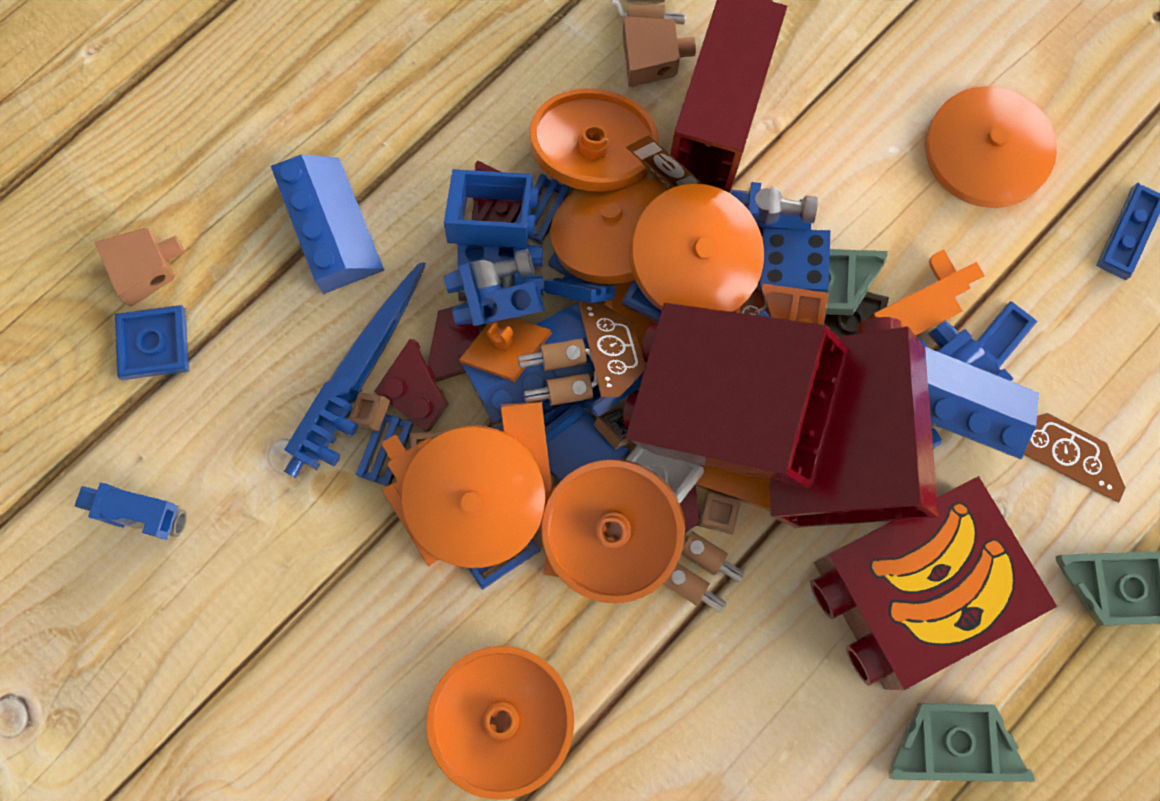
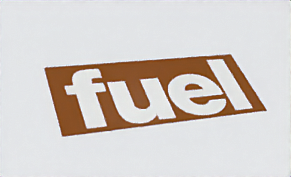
[625,135,702,187]

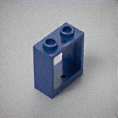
[444,169,539,248]

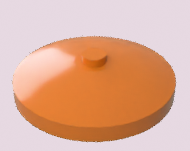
[925,86,1057,208]
[529,88,659,192]
[550,176,669,285]
[629,184,764,312]
[402,425,545,568]
[542,459,685,603]
[426,646,574,800]

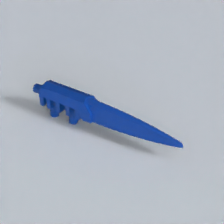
[284,262,426,478]

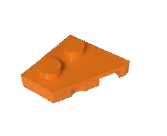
[762,284,829,325]

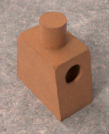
[622,17,696,87]
[94,228,185,307]

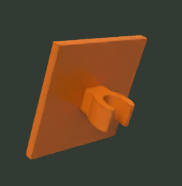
[459,318,552,382]

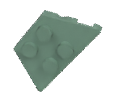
[826,249,888,315]
[1055,552,1160,626]
[888,703,1035,782]

